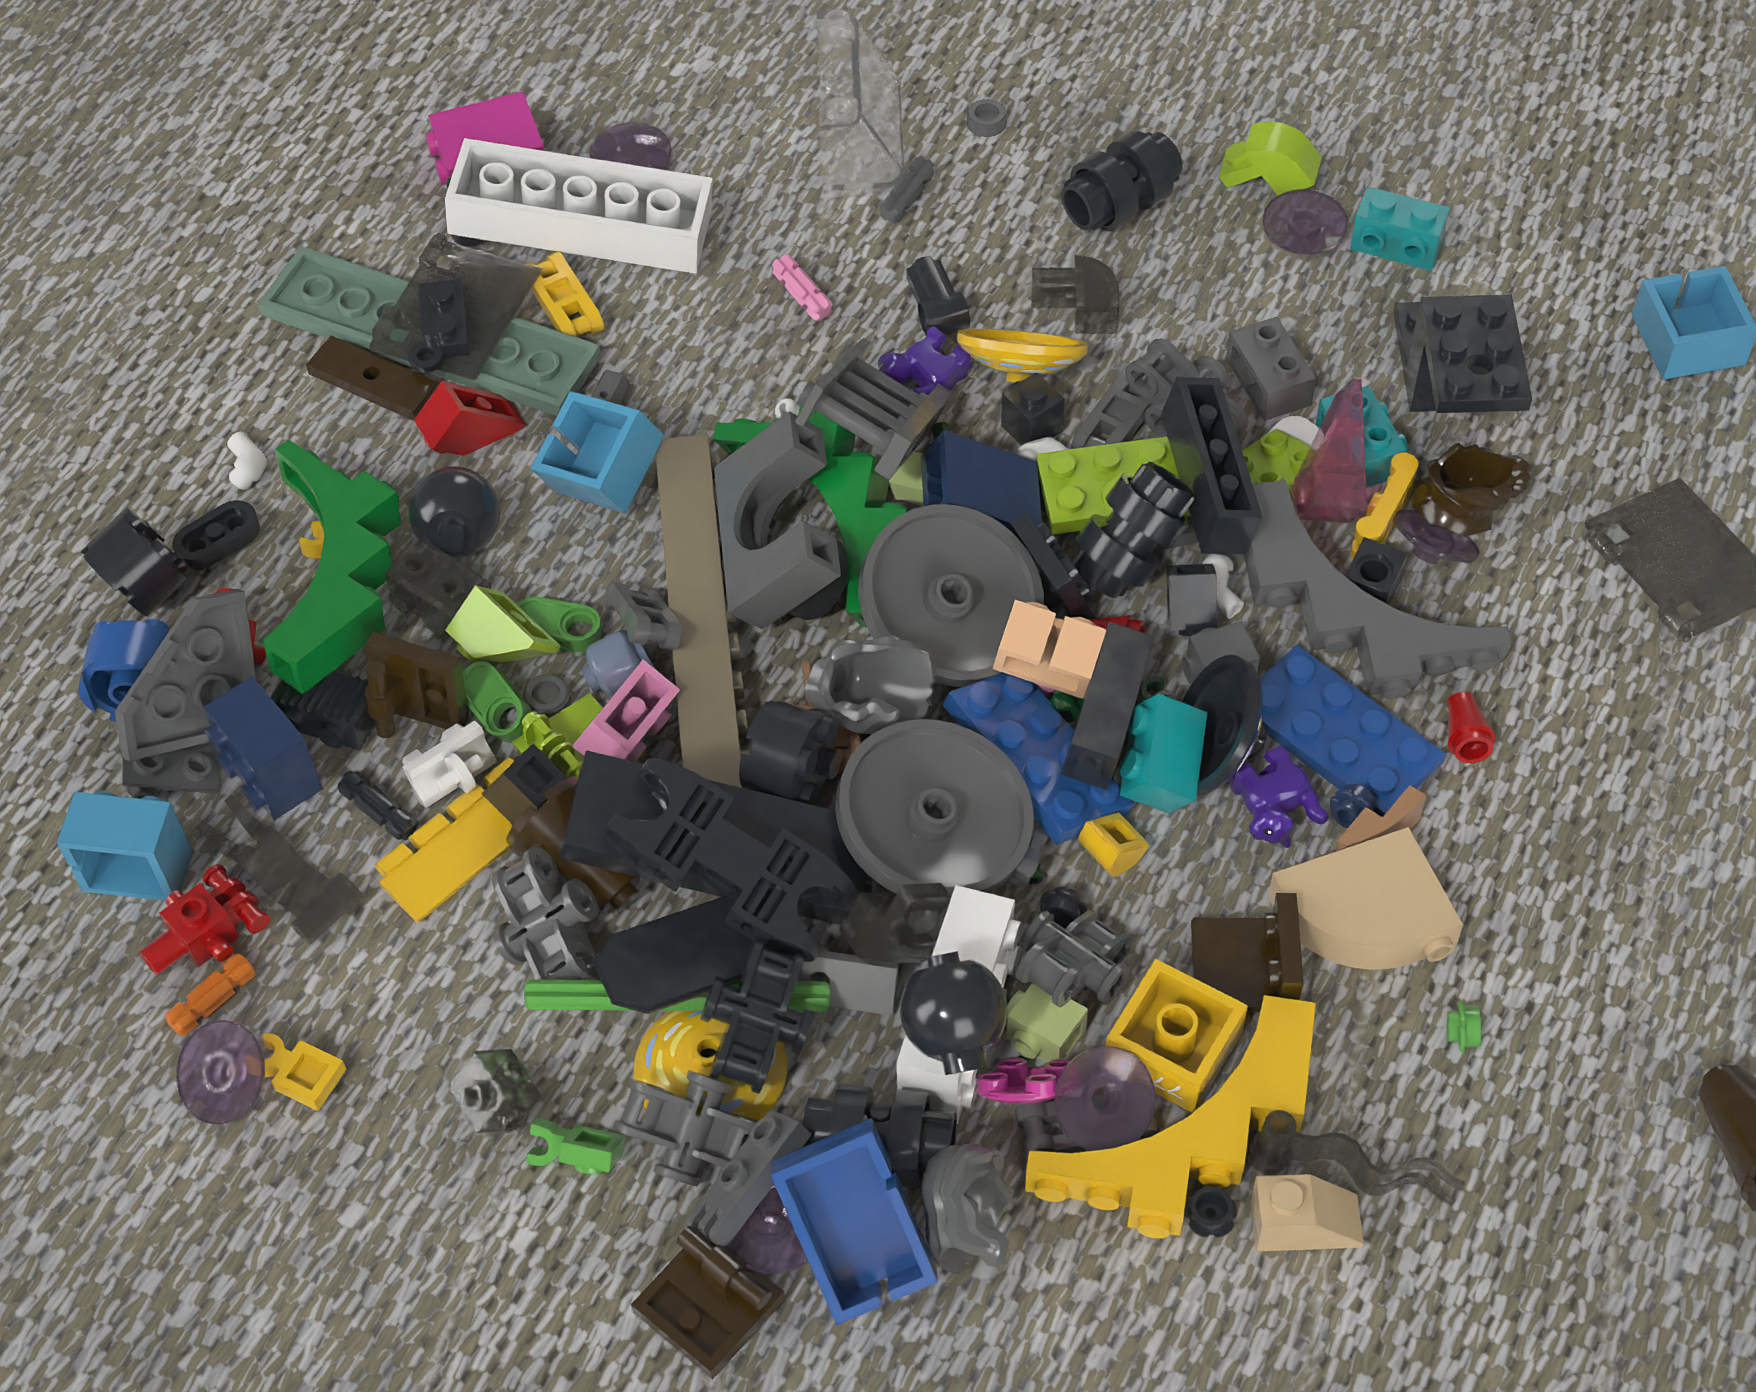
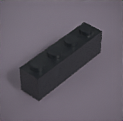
[1161,377,1263,554]

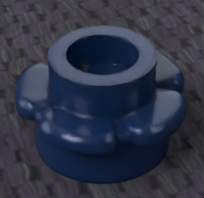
[1329,784,1377,828]

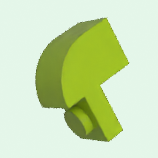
[1219,121,1322,197]

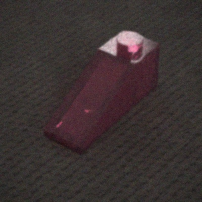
[1292,378,1367,523]

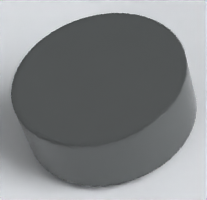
[967,99,1007,137]
[523,674,571,718]

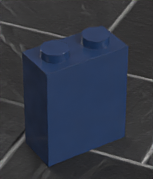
[921,430,1044,549]

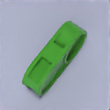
[517,597,603,652]
[463,661,532,743]

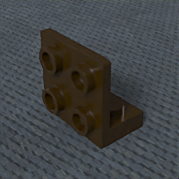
[1190,893,1304,1012]

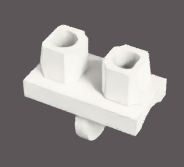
[402,721,497,808]

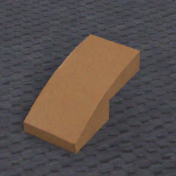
[1335,785,1426,852]

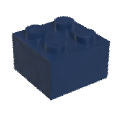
[203,676,323,820]

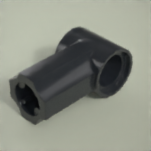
[906,256,970,336]

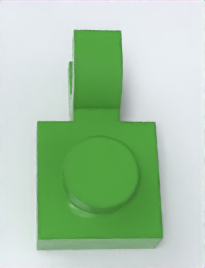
[526,1118,626,1174]

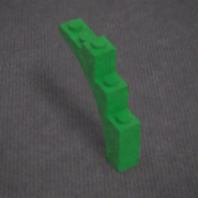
[713,407,909,628]
[263,439,402,694]

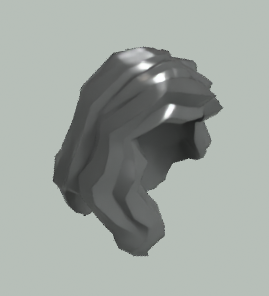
[804,635,936,735]
[920,1143,1012,1274]

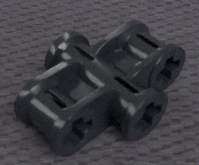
[700,938,814,1094]

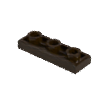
[306,336,438,421]

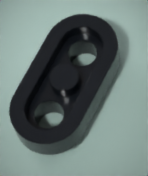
[172,500,260,570]

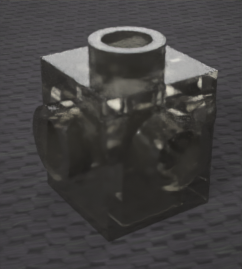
[448,1049,542,1133]

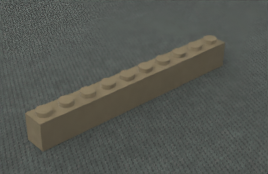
[656,434,750,788]

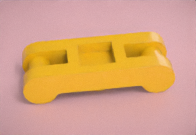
[520,251,605,337]
[1350,452,1418,559]

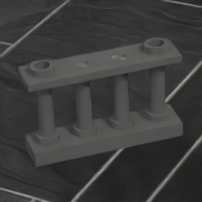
[795,338,953,480]

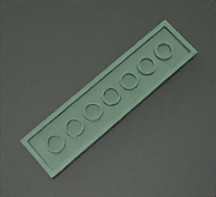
[257,246,602,416]

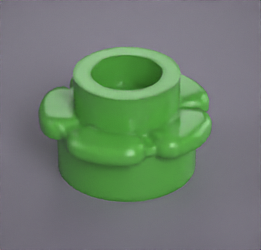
[1447,1001,1481,1052]

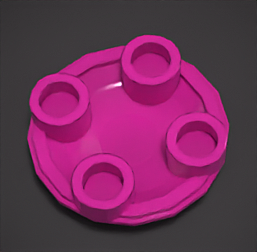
[975,1058,1079,1105]

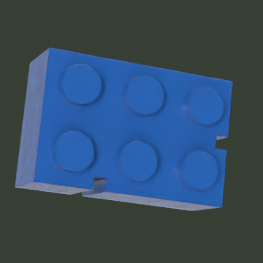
[771,1118,938,1325]

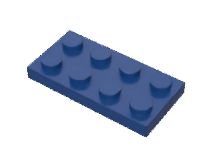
[1260,645,1446,817]
[943,673,1135,845]

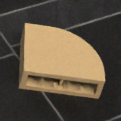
[1268,827,1463,970]

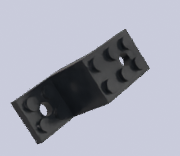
[1394,294,1532,413]

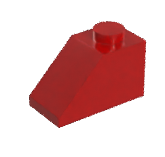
[414,381,526,456]

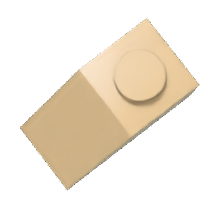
[1250,1174,1364,1251]

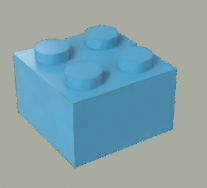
[1632,266,1756,380]
[530,391,665,514]
[56,791,193,901]

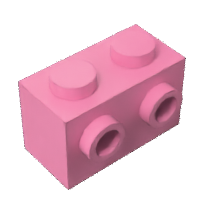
[572,660,680,762]

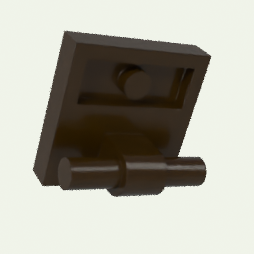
[364,632,469,738]
[631,1226,785,1380]

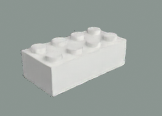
[896,885,1021,1124]

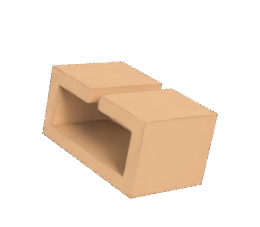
[993,600,1106,699]

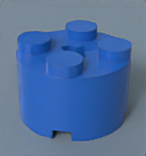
[78,619,170,722]

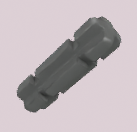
[880,156,934,224]

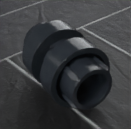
[1061,131,1183,231]
[1072,462,1194,598]
[802,1084,957,1189]

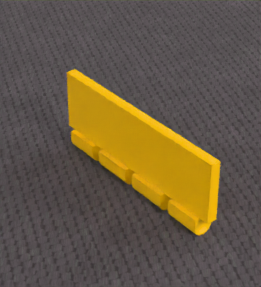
[374,757,549,923]

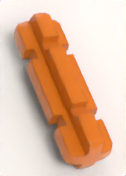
[164,953,255,1036]

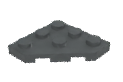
[115,589,256,761]

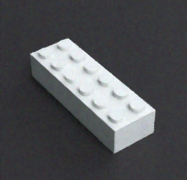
[445,138,713,274]

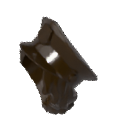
[1411,443,1532,537]

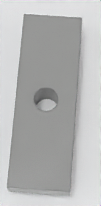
[798,950,900,1016]

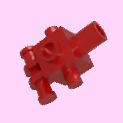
[139,864,270,975]

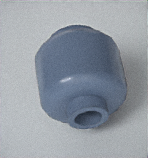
[581,630,655,698]

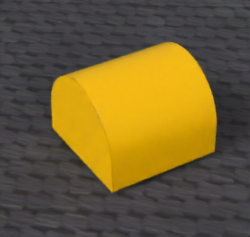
[1078,812,1150,877]

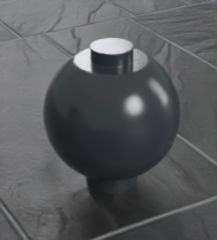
[409,466,500,558]
[900,951,1007,1075]

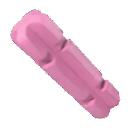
[772,254,833,321]

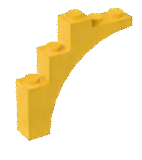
[1025,995,1316,1238]

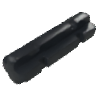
[337,771,419,841]

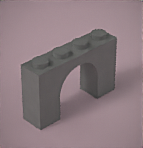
[714,411,841,630]

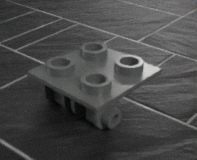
[122,742,220,799]

